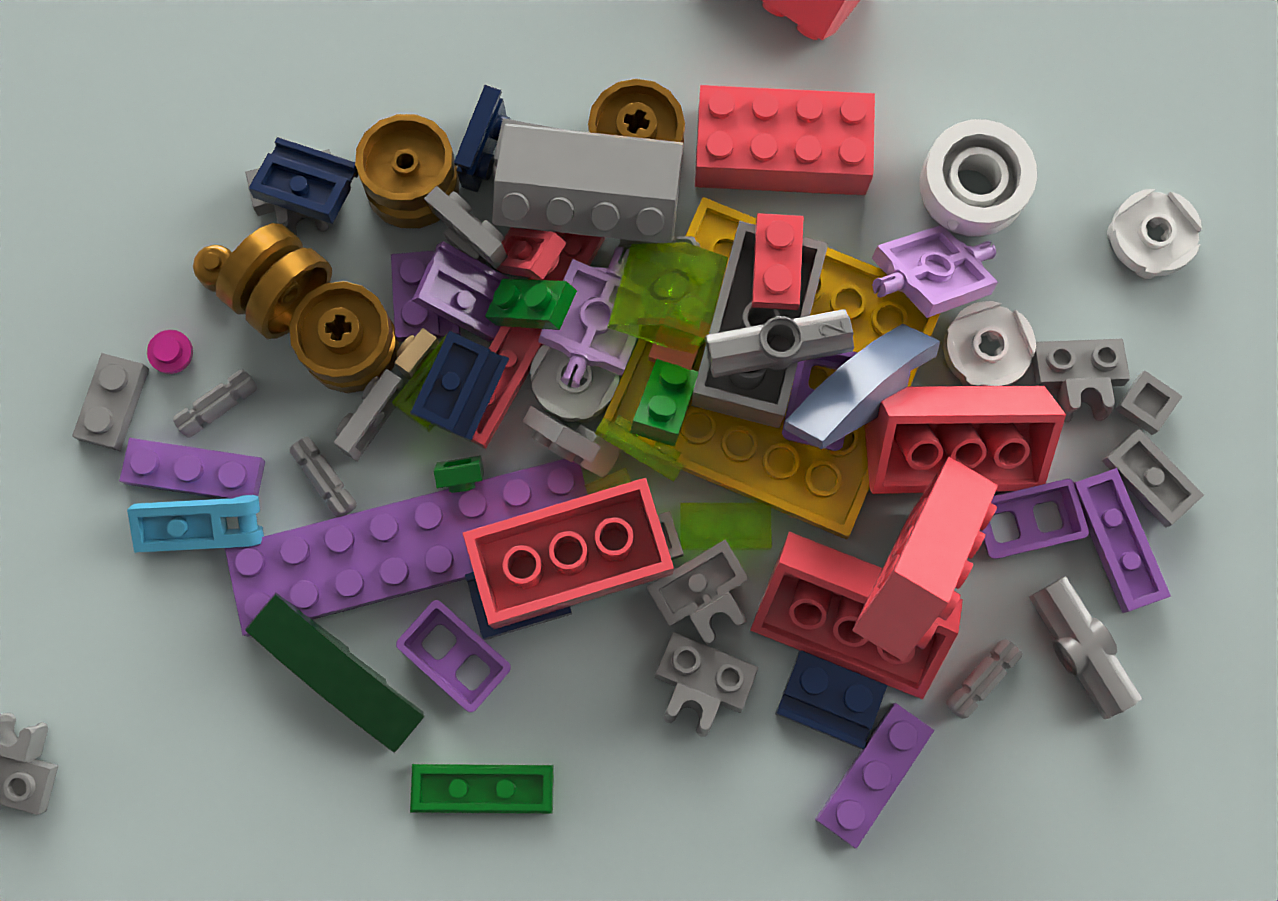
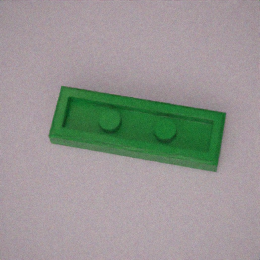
[410,764,554,814]

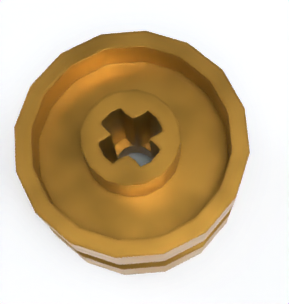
[588,79,685,148]
[355,114,460,228]
[216,223,332,339]
[289,281,399,393]

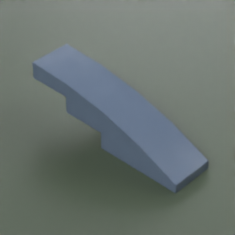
[784,324,940,449]

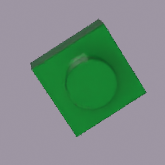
[433,455,484,493]

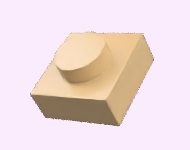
[395,328,441,384]

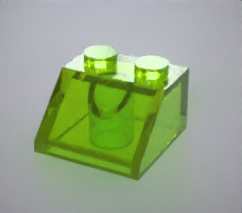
[607,242,728,354]

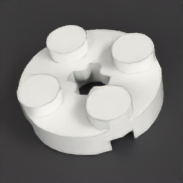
[1107,189,1202,279]
[943,301,1036,386]
[530,344,619,423]

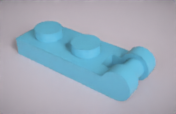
[127,495,264,553]

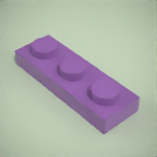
[119,438,265,499]
[1074,468,1171,613]
[815,703,935,849]

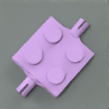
[872,225,998,318]
[538,247,655,388]

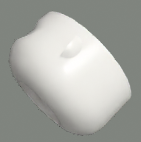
[920,119,1037,237]

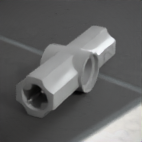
[705,309,854,378]
[1029,576,1142,719]

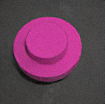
[147,330,193,374]

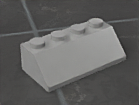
[492,123,684,245]

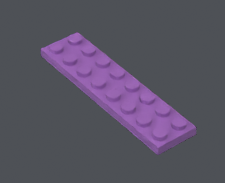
[225,459,588,637]

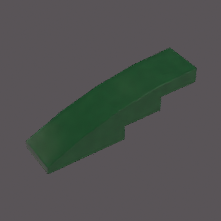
[245,592,425,753]

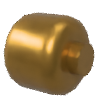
[193,244,232,292]

